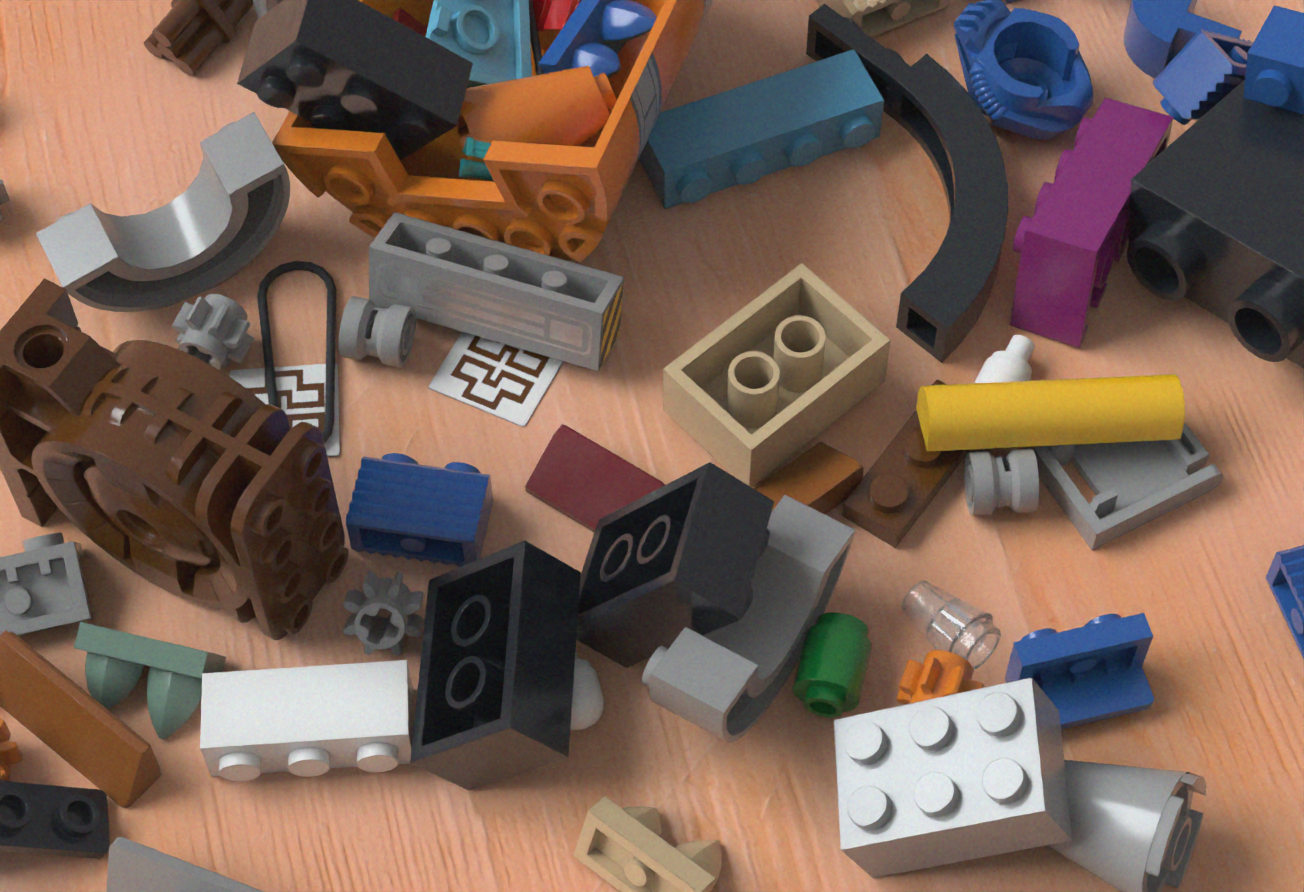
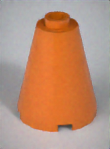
[458,66,617,182]

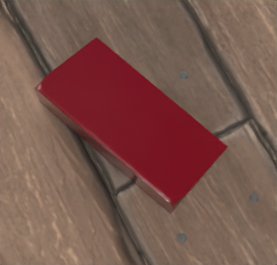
[525,424,665,532]

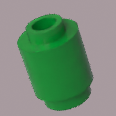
[793,612,872,718]

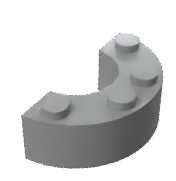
[36,112,290,312]
[642,495,855,742]

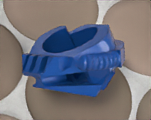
[954,0,1093,140]

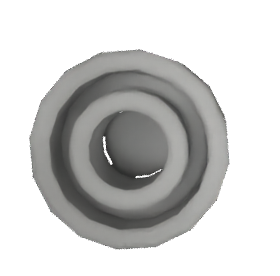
[339,296,416,368]
[964,448,1039,516]

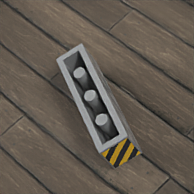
[369,212,624,371]

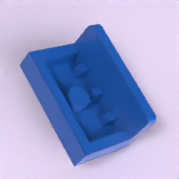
[1004,613,1154,730]

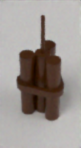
[144,0,254,76]

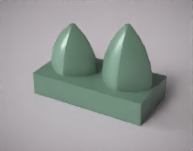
[74,622,226,739]

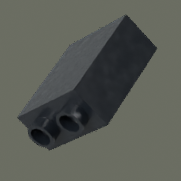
[1127,80,1304,369]

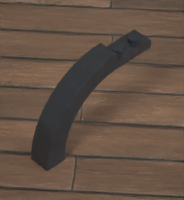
[806,3,1008,363]

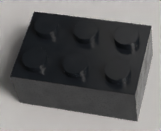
[237,0,473,160]
[576,462,774,668]
[410,540,581,791]

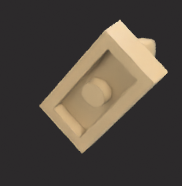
[573,796,722,892]

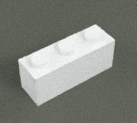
[200,660,414,781]

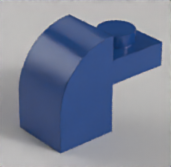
[1124,0,1242,79]

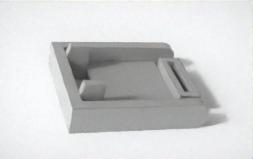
[1023,422,1223,550]

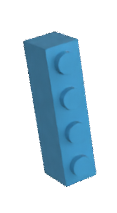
[639,49,884,209]

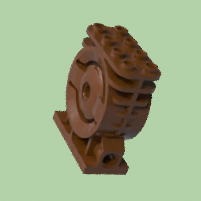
[0,279,349,640]

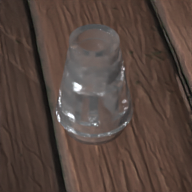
[901,580,1001,670]

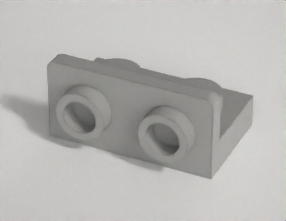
[0,533,93,636]

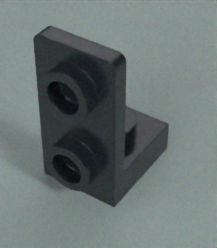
[0,781,110,859]

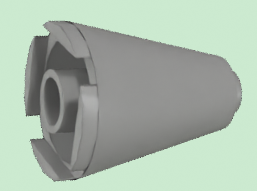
[1048,760,1207,892]

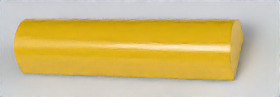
[916,374,1185,452]

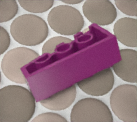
[1010,97,1174,348]

